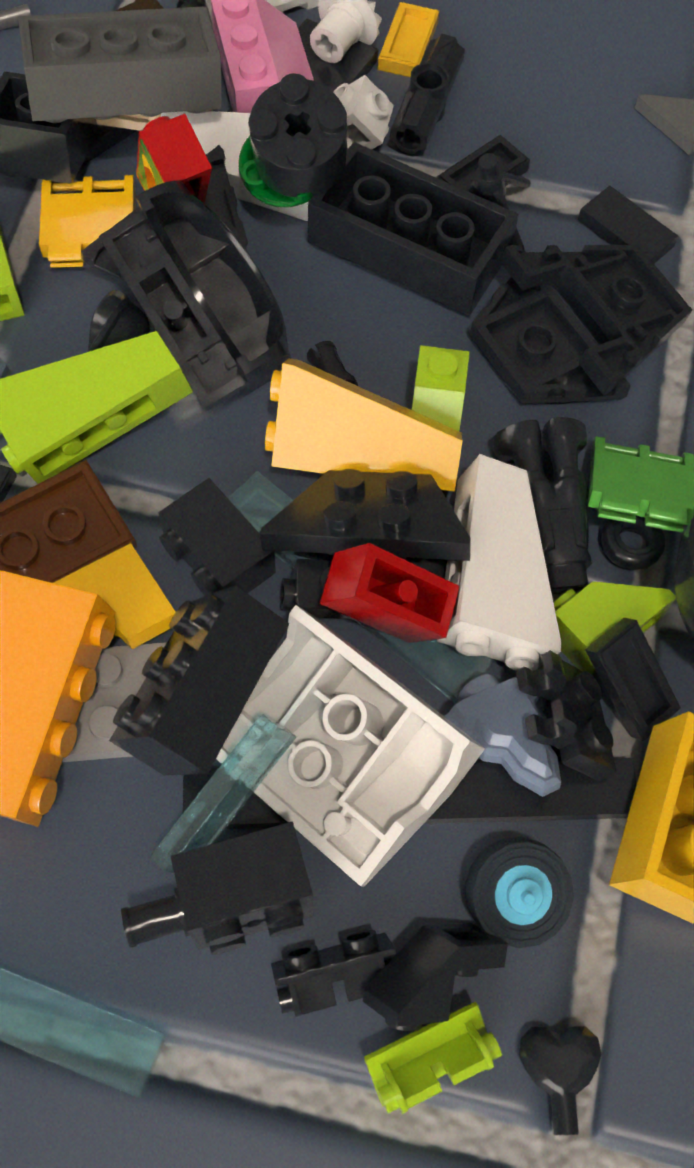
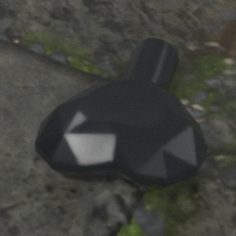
[519,1026,602,1135]

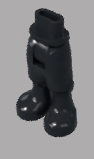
[493,417,592,594]

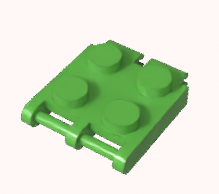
[588,436,694,533]

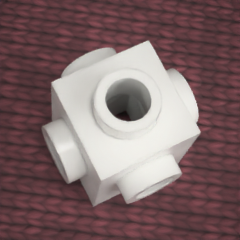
[334,75,394,150]

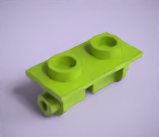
[364,1001,502,1114]

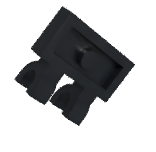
[516,650,617,781]

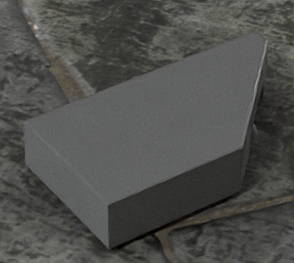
[635,94,694,155]

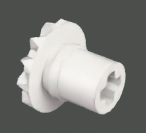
[310,0,382,63]

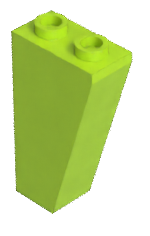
[0,331,193,484]

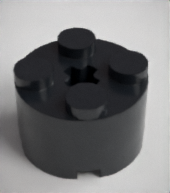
[248,73,347,197]

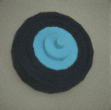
[465,837,574,948]

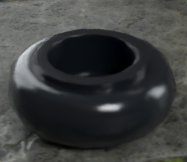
[601,516,666,570]

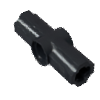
[390,34,465,155]

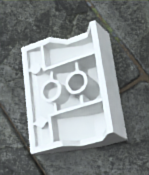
[216,605,485,887]

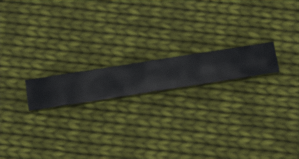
[182,758,637,830]

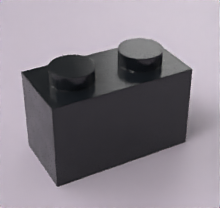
[158,478,276,595]

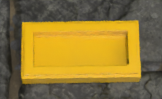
[378,2,439,77]

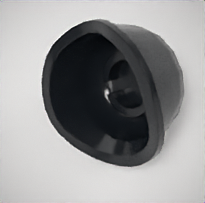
[88,290,150,352]

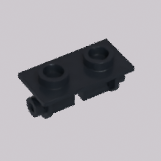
[271,930,396,1017]

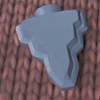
[444,674,561,797]

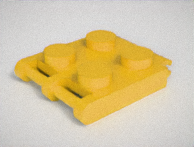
[39,175,136,268]

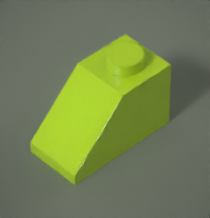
[412,345,470,431]
[554,581,676,676]

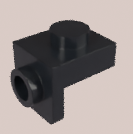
[280,559,353,619]

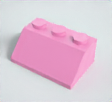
[211,0,314,113]

